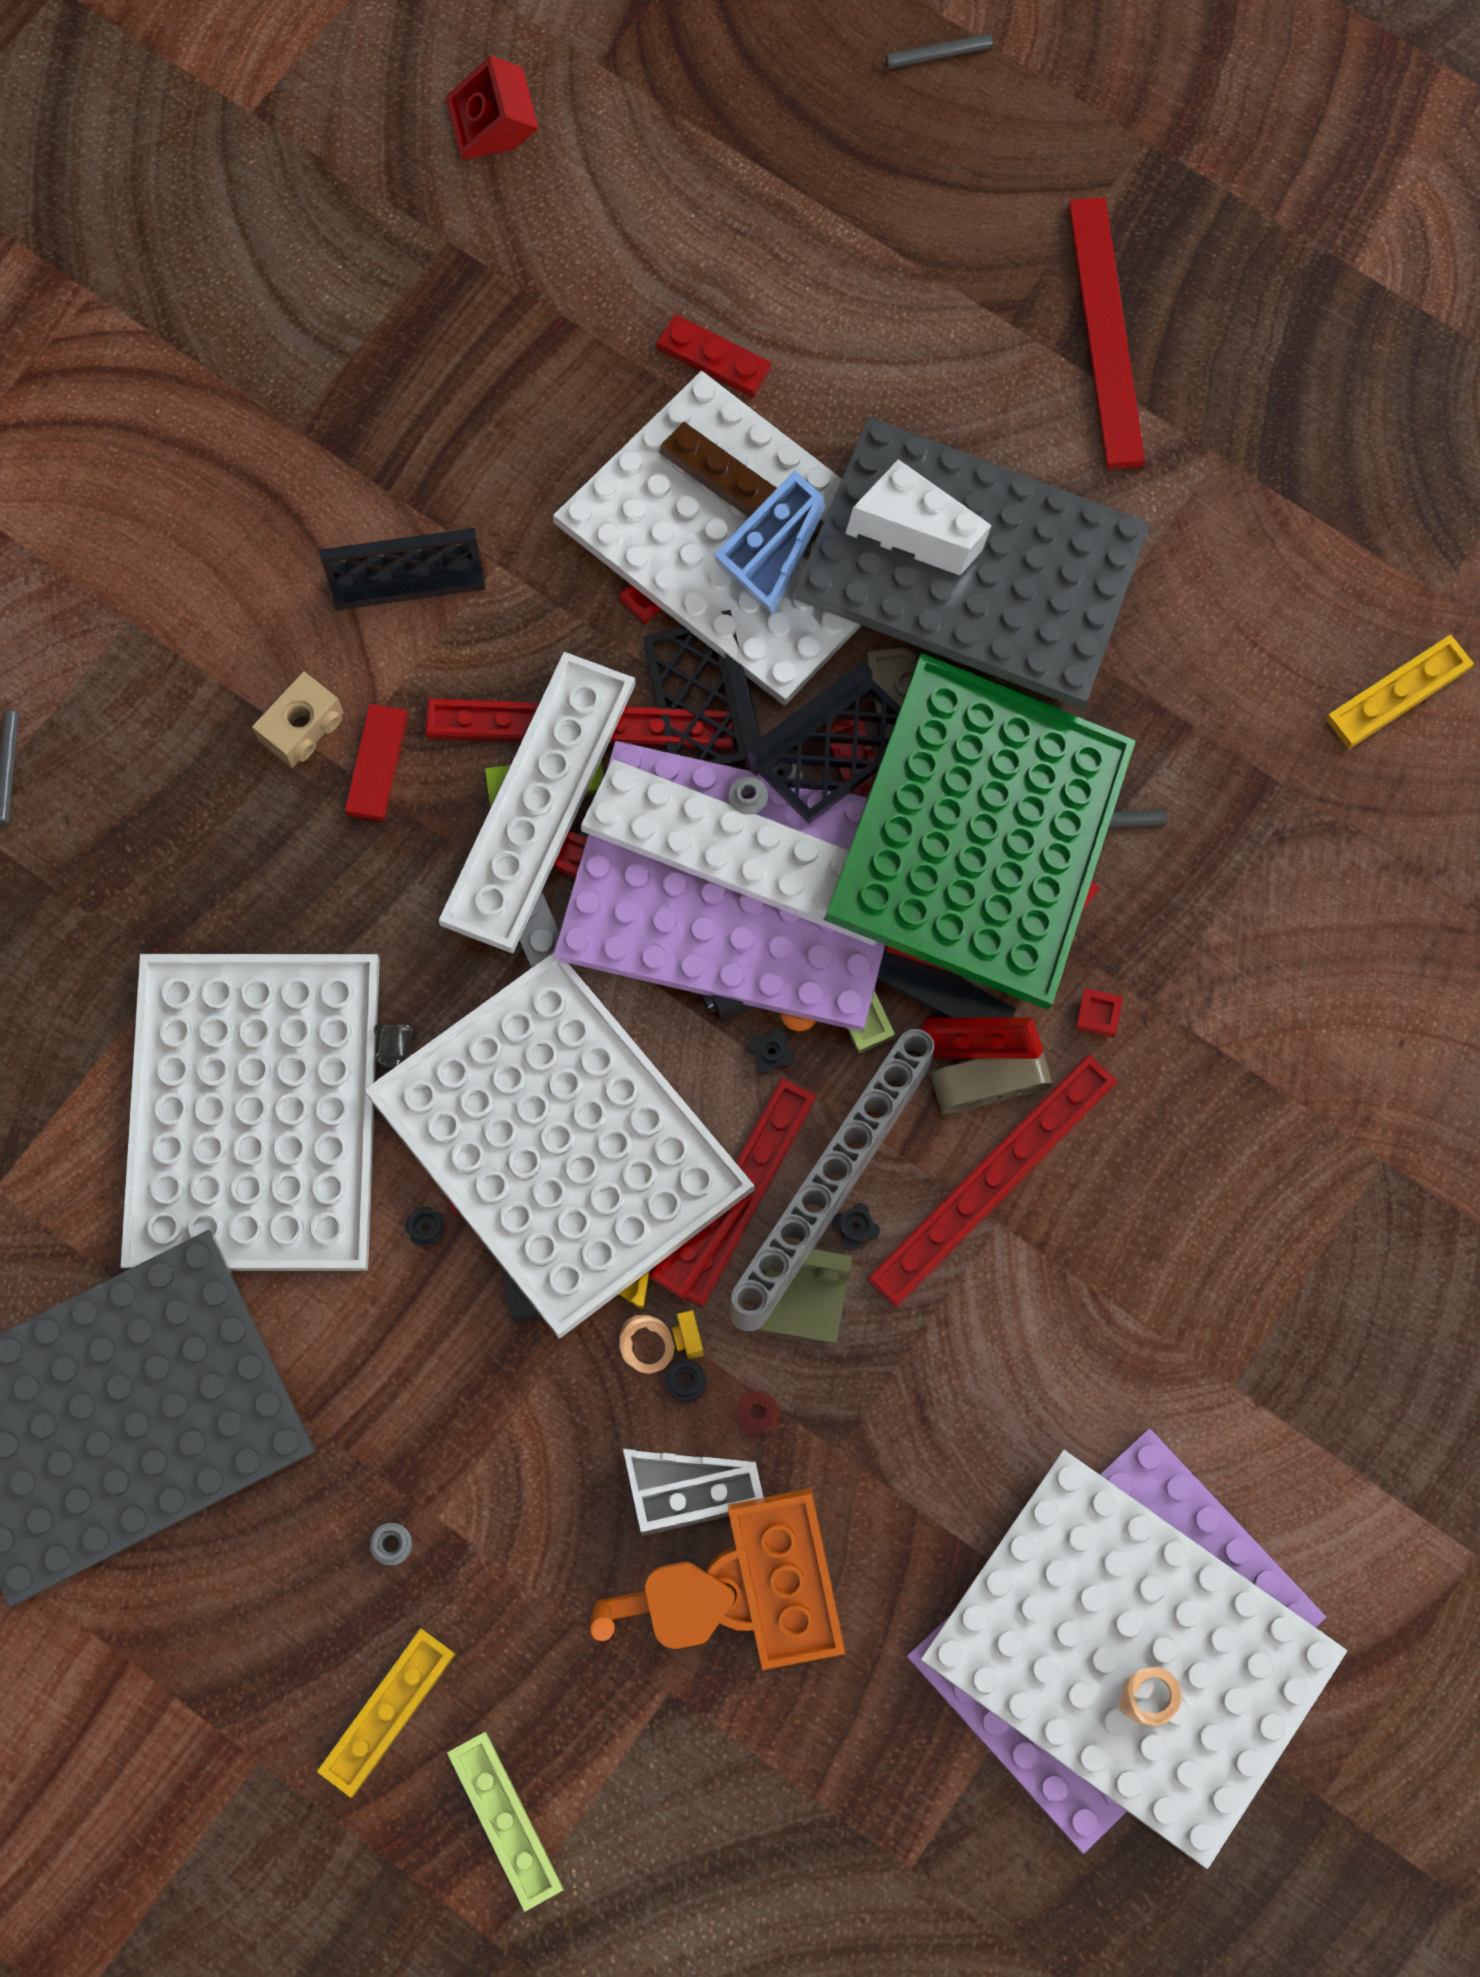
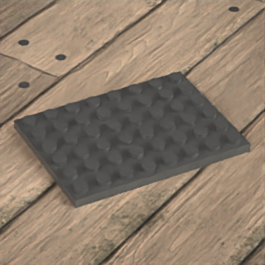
[793,416,1150,709]
[0,1229,317,1607]

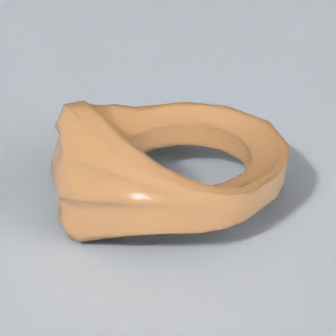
[619,1315,675,1374]
[1119,1667,1182,1726]

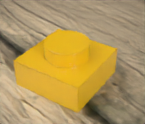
[671,1310,704,1360]

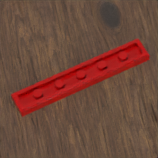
[685,1078,817,1308]

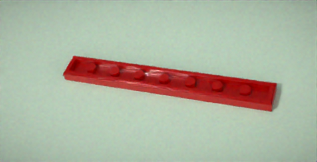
[1068,197,1145,470]
[425,698,734,751]
[866,1054,1118,1309]

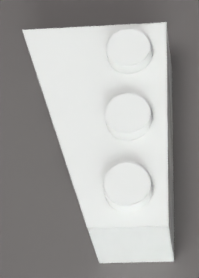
[845,459,992,575]
[623,1449,763,1536]

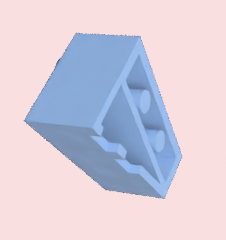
[714,470,826,616]

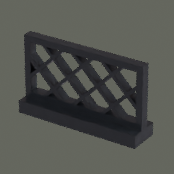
[320,528,486,611]
[644,609,761,767]
[745,662,900,824]

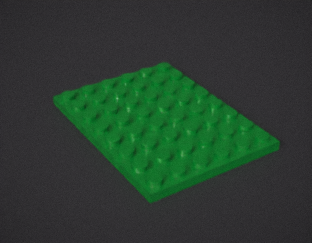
[823,653,1136,1010]

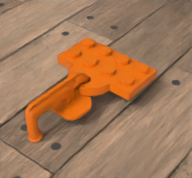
[590,1488,845,1670]

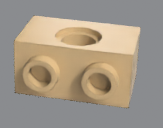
[252,671,344,768]

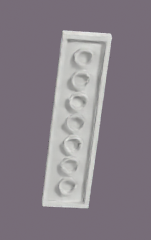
[439,652,636,953]
[581,759,877,946]

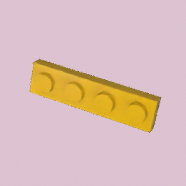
[1326,634,1474,749]
[317,1628,456,1798]

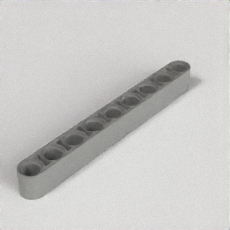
[730,1029,934,1331]

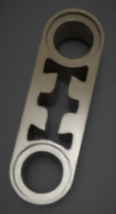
[931,1051,1053,1114]

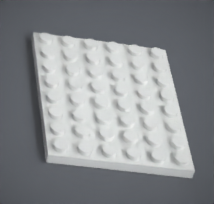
[553,371,862,706]
[364,952,755,1339]
[120,954,380,1271]
[920,1450,1348,1869]

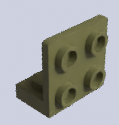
[758,1249,852,1344]

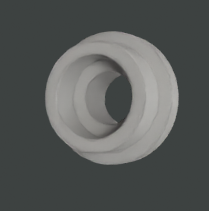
[729,777,768,814]
[370,1523,412,1566]

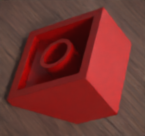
[445,55,539,159]

